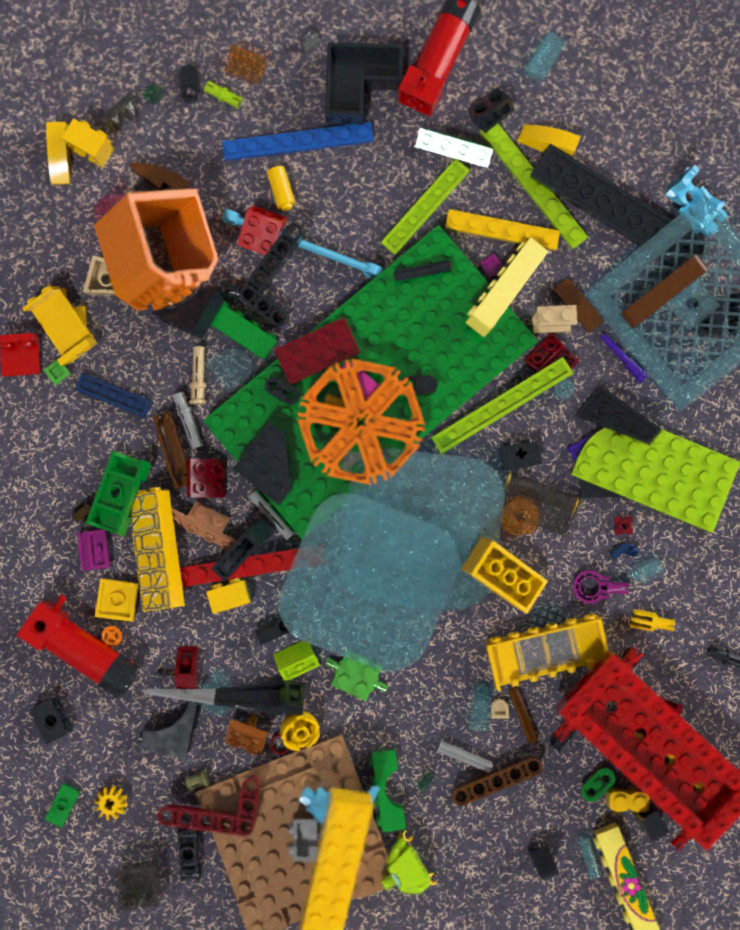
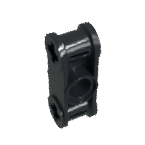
[177,827,201,882]

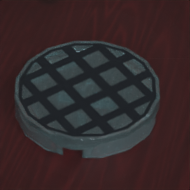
[528,604,567,643]

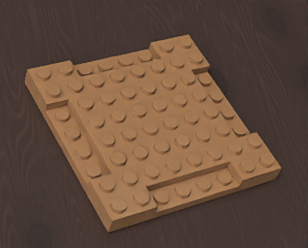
[195,733,389,930]

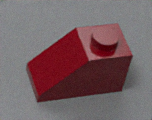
[174,646,198,689]

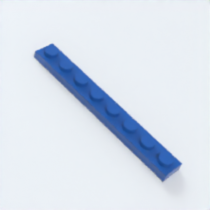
[222,122,374,161]

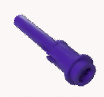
[600,333,648,383]

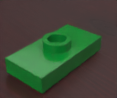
[45,783,81,828]

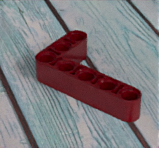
[157,774,261,836]

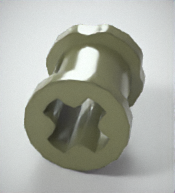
[185,769,210,792]

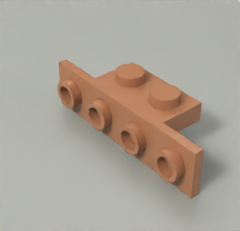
[172,501,237,551]

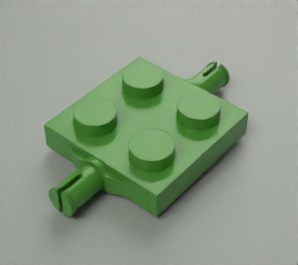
[326,649,388,701]

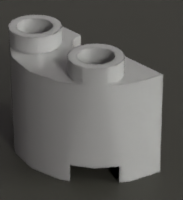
[289,820,318,861]

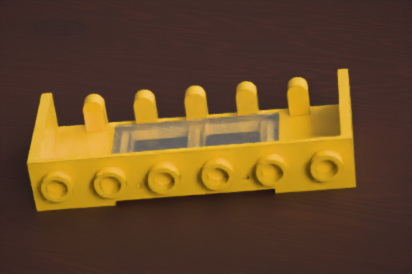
[484,614,608,691]

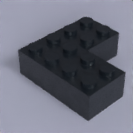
[324,42,403,125]

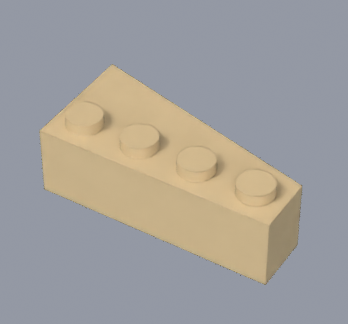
[83,255,116,296]

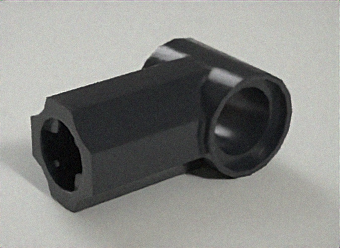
[255,616,294,645]

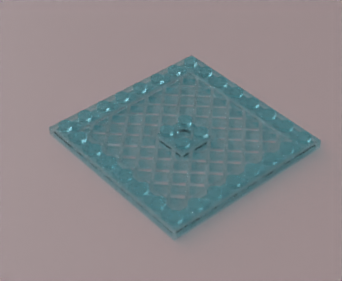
[583,194,740,412]

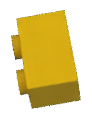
[206,578,252,614]

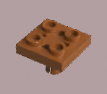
[225,714,268,755]

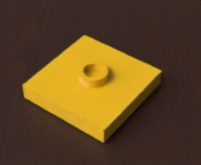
[95,578,139,622]

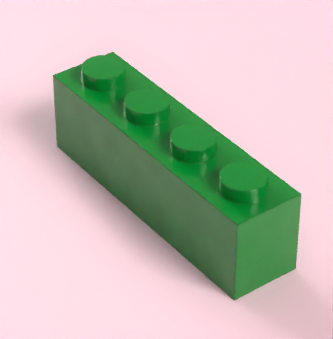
[211,301,278,362]

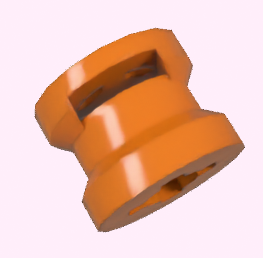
[101,626,123,647]

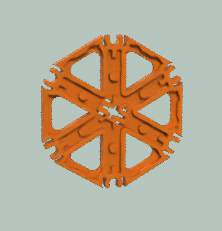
[297,359,425,485]

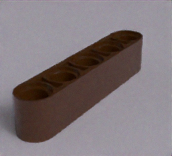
[621,254,709,329]
[451,755,542,806]

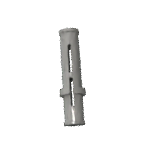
[172,392,204,450]
[248,489,295,540]

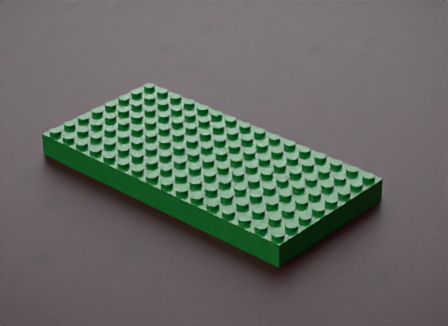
[203,225,538,539]

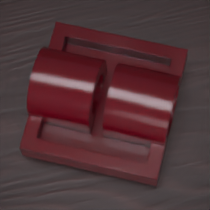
[187,458,225,498]

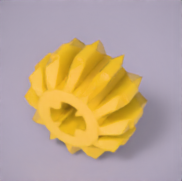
[94,785,128,820]

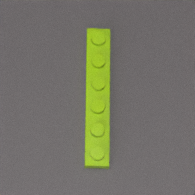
[381,159,470,256]

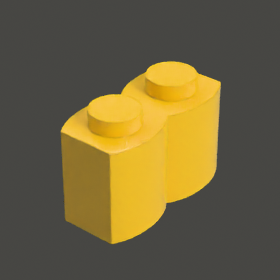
[605,787,649,812]

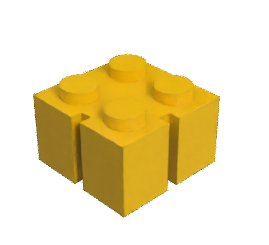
[62,118,114,168]

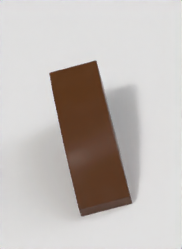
[129,162,190,191]

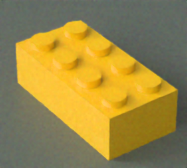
[461,536,548,614]

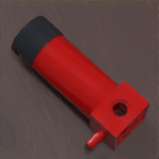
[398,0,481,117]
[17,594,141,699]

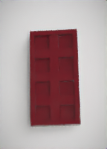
[274,318,361,386]

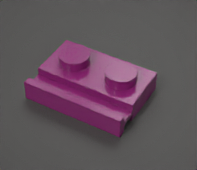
[77,530,111,571]

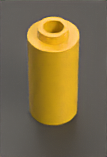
[266,166,296,211]

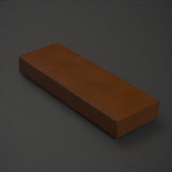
[552,278,604,334]

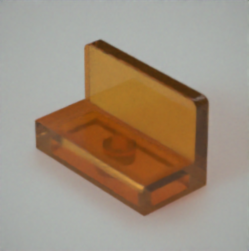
[225,44,267,85]

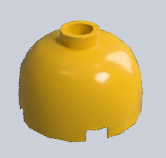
[280,711,320,751]

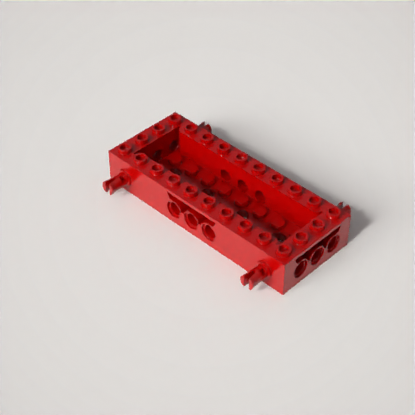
[553,647,740,852]

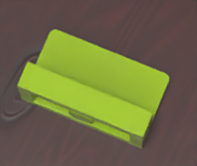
[273,639,320,681]

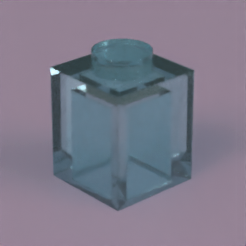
[631,556,664,584]

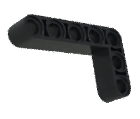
[240,223,306,326]

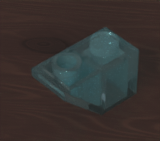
[469,684,492,731]

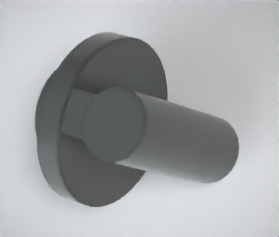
[299,30,321,53]

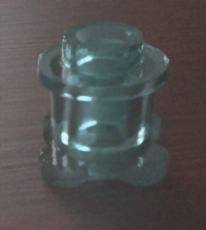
[552,379,574,401]

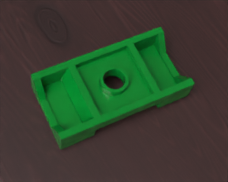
[86,451,152,537]

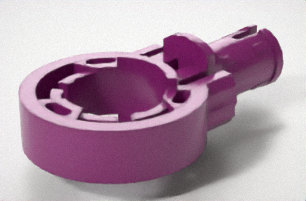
[573,570,629,604]

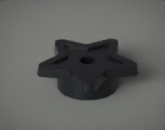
[515,364,536,383]

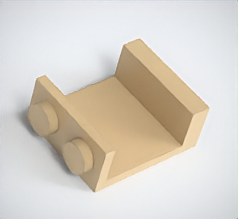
[531,305,577,334]

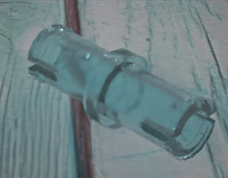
[578,836,601,879]

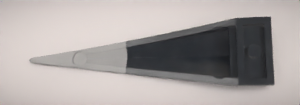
[145,681,305,716]

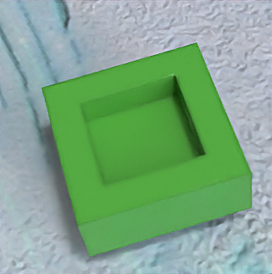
[43,360,72,386]

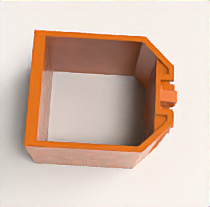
[94,189,218,311]

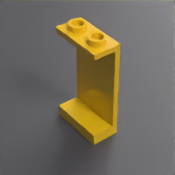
[22,285,98,366]

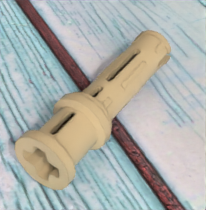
[189,346,207,405]

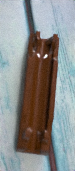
[152,411,187,490]

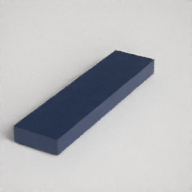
[75,373,153,419]

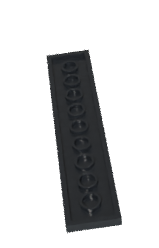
[529,144,711,270]

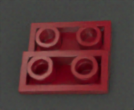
[524,334,579,389]

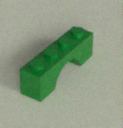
[368,747,406,832]

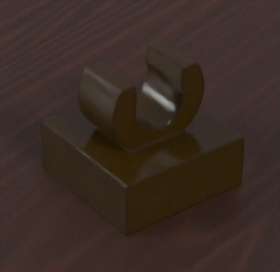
[71,499,92,525]

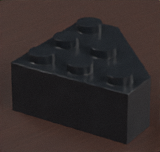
[232,422,292,506]

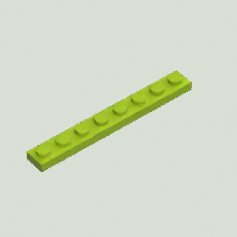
[480,124,588,250]
[431,357,573,454]

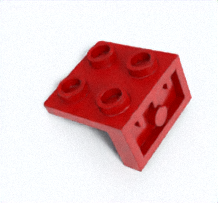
[237,205,288,255]
[0,333,41,377]

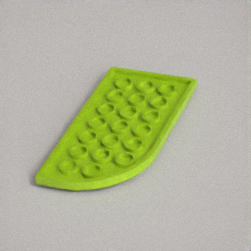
[570,428,740,533]

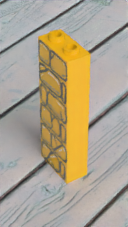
[130,487,185,612]

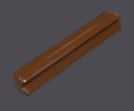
[508,687,538,743]

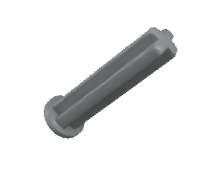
[435,738,493,773]

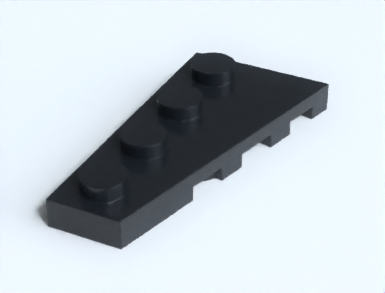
[576,386,662,446]

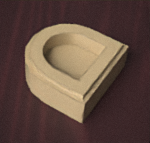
[489,698,509,719]

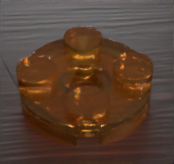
[501,496,539,536]

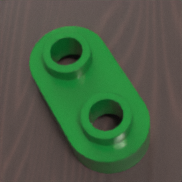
[581,768,616,802]

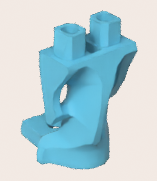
[298,786,380,825]

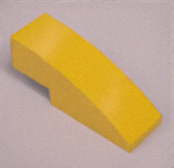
[46,122,70,185]
[517,125,581,157]

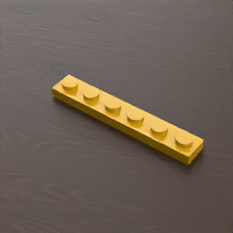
[445,209,560,251]

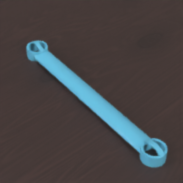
[221,209,383,279]

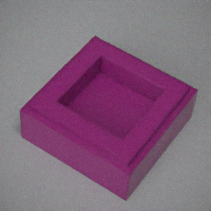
[478,254,503,280]

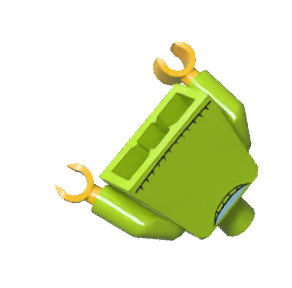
[380,830,437,894]

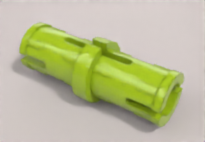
[204,80,243,109]

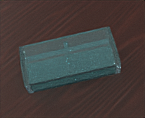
[522,31,567,84]

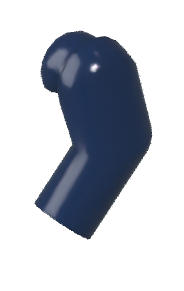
[609,542,639,560]

